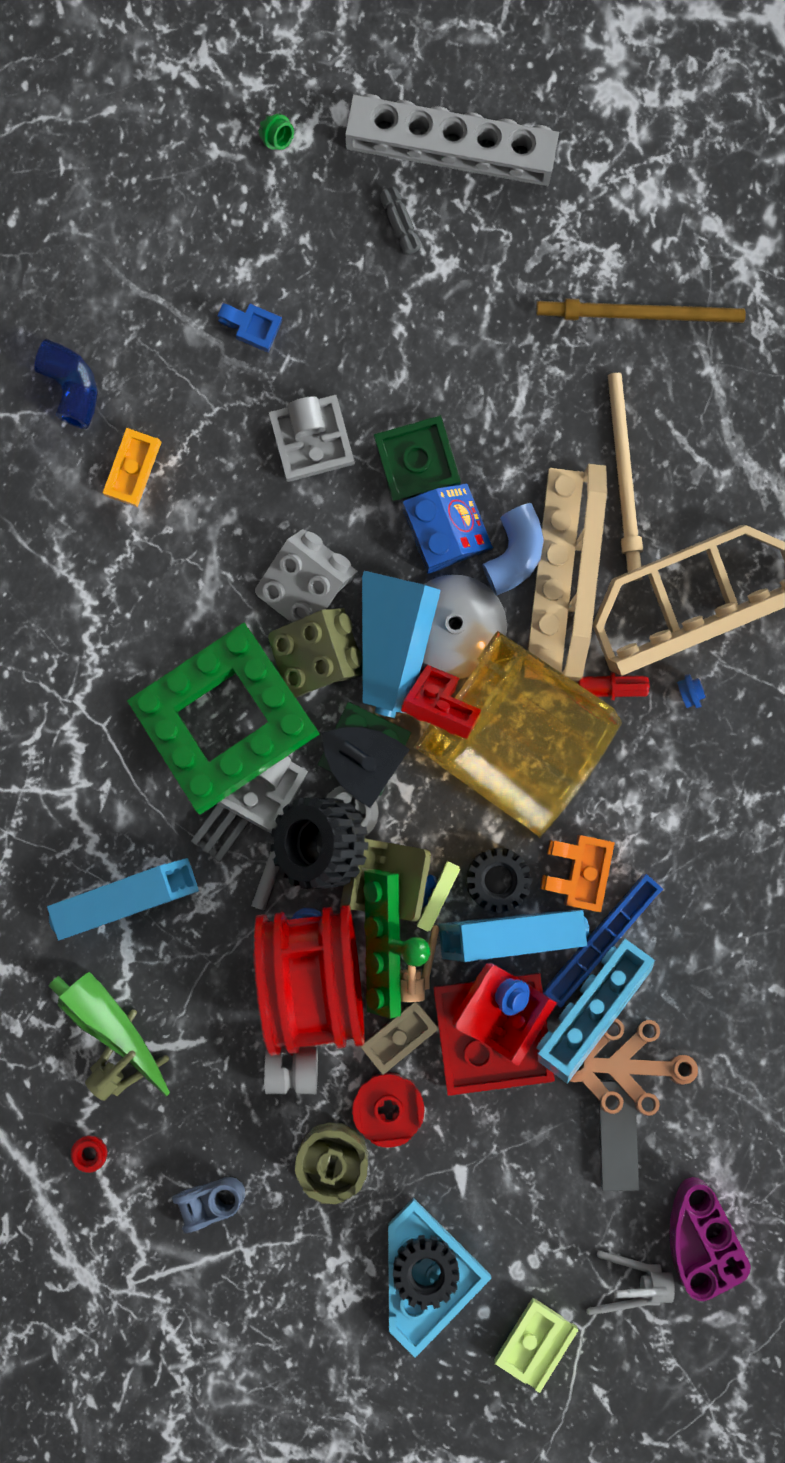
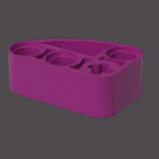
[669,1177,751,1301]

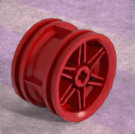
[254,905,365,1056]

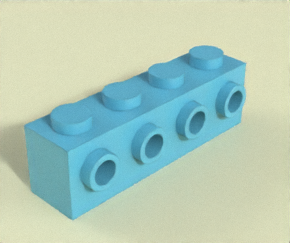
[537,939,655,1084]

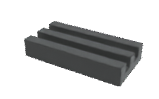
[191,804,249,862]

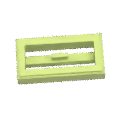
[416,861,460,932]

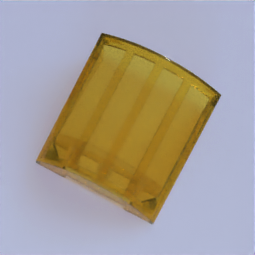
[414,631,622,838]

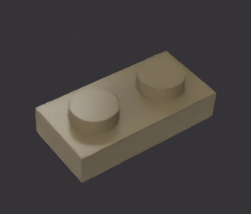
[360,1002,439,1075]

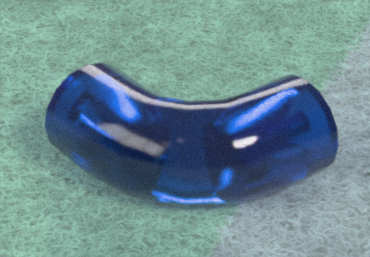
[34,339,98,429]

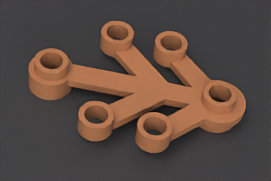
[570,1019,698,1116]

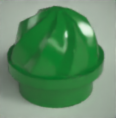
[258,113,294,150]

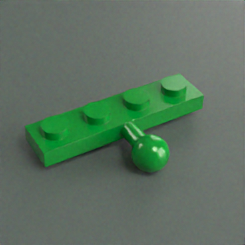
[364,869,431,1019]

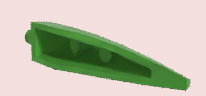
[49,972,170,1097]

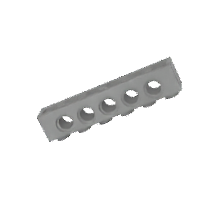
[346,94,559,186]

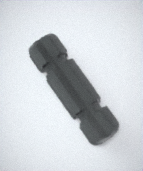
[380,187,421,255]

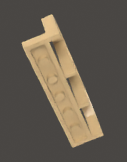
[524,464,607,683]
[592,525,785,676]

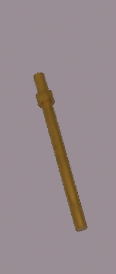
[536,299,746,323]

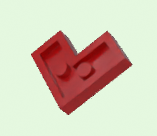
[401,665,482,739]

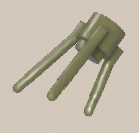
[85,1009,169,1101]

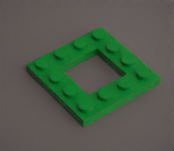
[127,622,320,815]

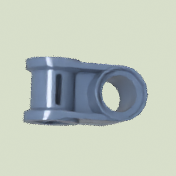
[172,1177,245,1233]

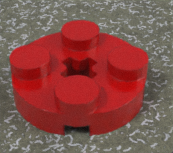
[352,1072,425,1148]

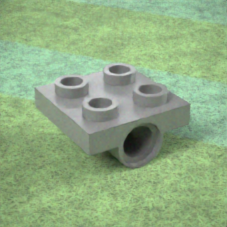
[269,395,355,482]
[217,756,308,833]

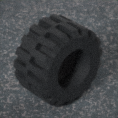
[270,797,369,889]

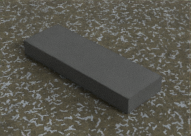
[598,1080,639,1191]

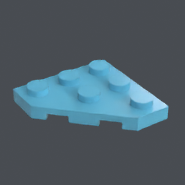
[388,1198,491,1358]

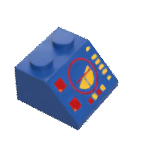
[403,484,493,574]

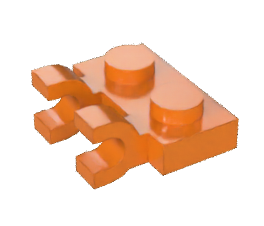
[540,835,615,912]

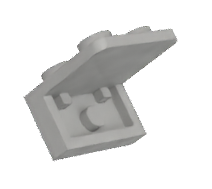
[255,529,358,623]

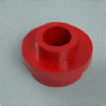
[71,1135,108,1173]

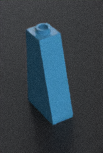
[362,571,441,718]
[47,858,199,941]
[438,910,589,962]

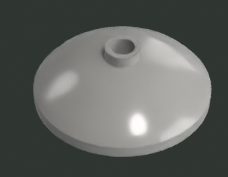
[421,575,507,679]

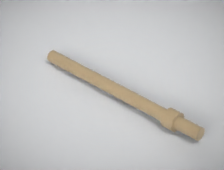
[608,373,643,581]

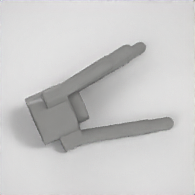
[586,1251,675,1315]

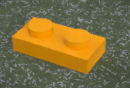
[103,428,161,507]

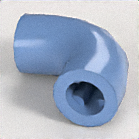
[482,503,544,596]

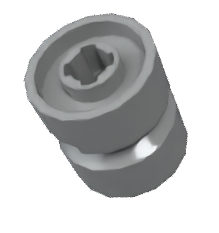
[265,1046,318,1094]

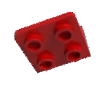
[452,963,557,1066]

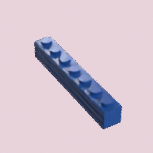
[543,874,663,1008]

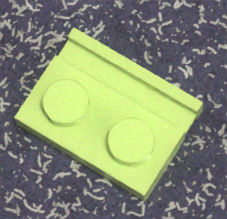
[494,1297,578,1393]

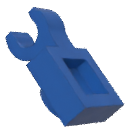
[217,303,282,353]

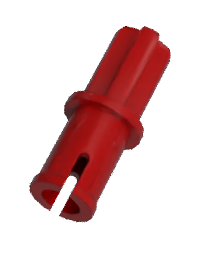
[578,672,650,700]

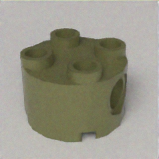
[295,1122,368,1204]

